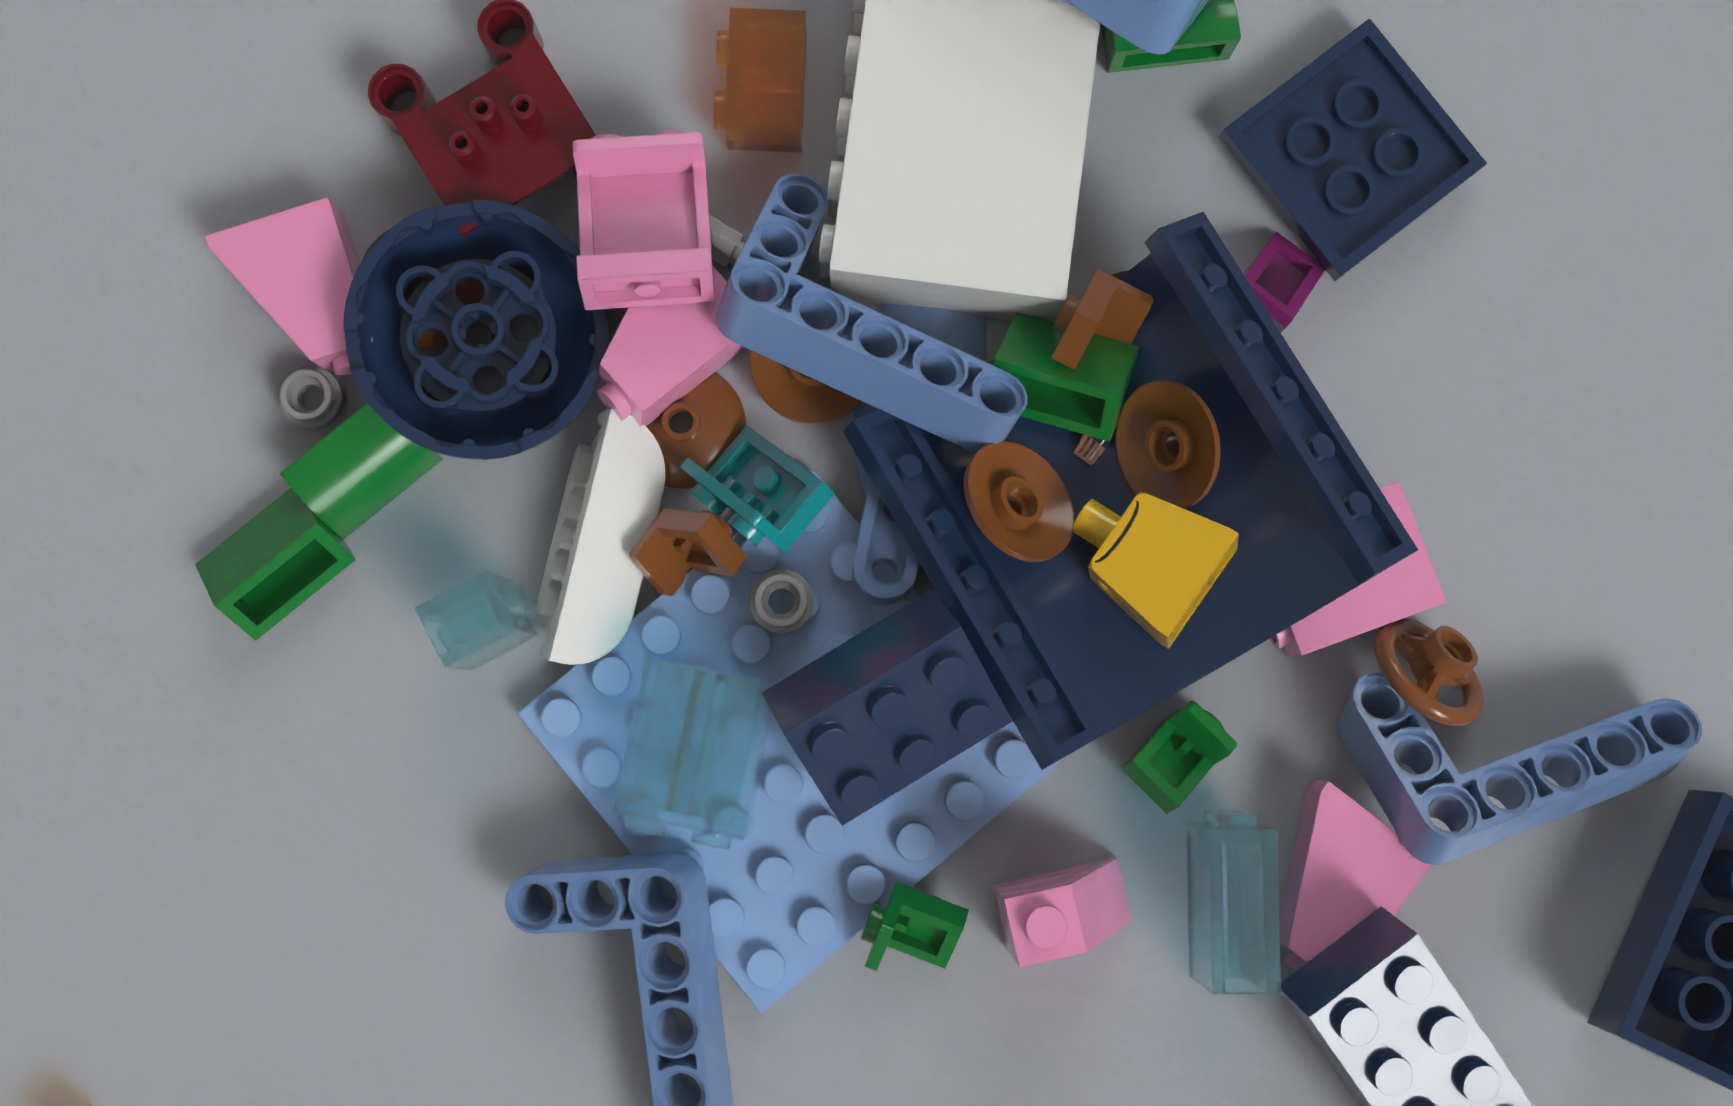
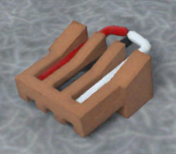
[1073,435,1106,466]

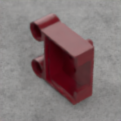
[368,0,596,237]

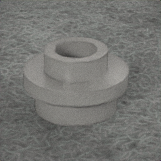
[278,366,344,429]
[749,569,814,634]

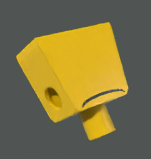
[1072,492,1239,650]

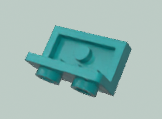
[680,425,835,553]

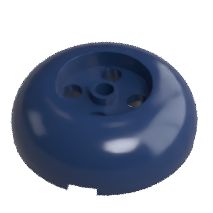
[344,200,609,460]

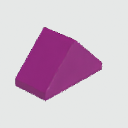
[1244,231,1325,333]

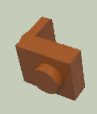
[1051,268,1154,370]
[629,508,747,596]

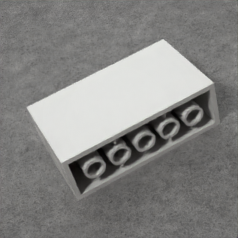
[819,0,1100,323]

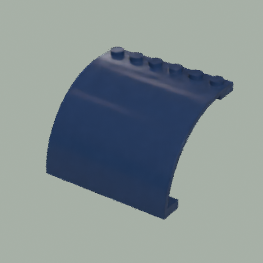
[843,211,1418,770]

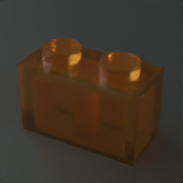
[713,8,807,153]

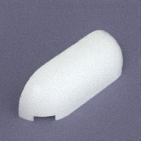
[535,409,665,665]

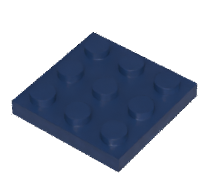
[1219,18,1487,281]

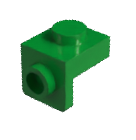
[1121,701,1237,814]
[861,882,969,971]

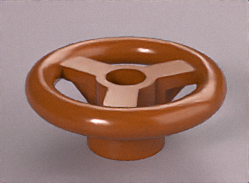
[1375,619,1484,726]

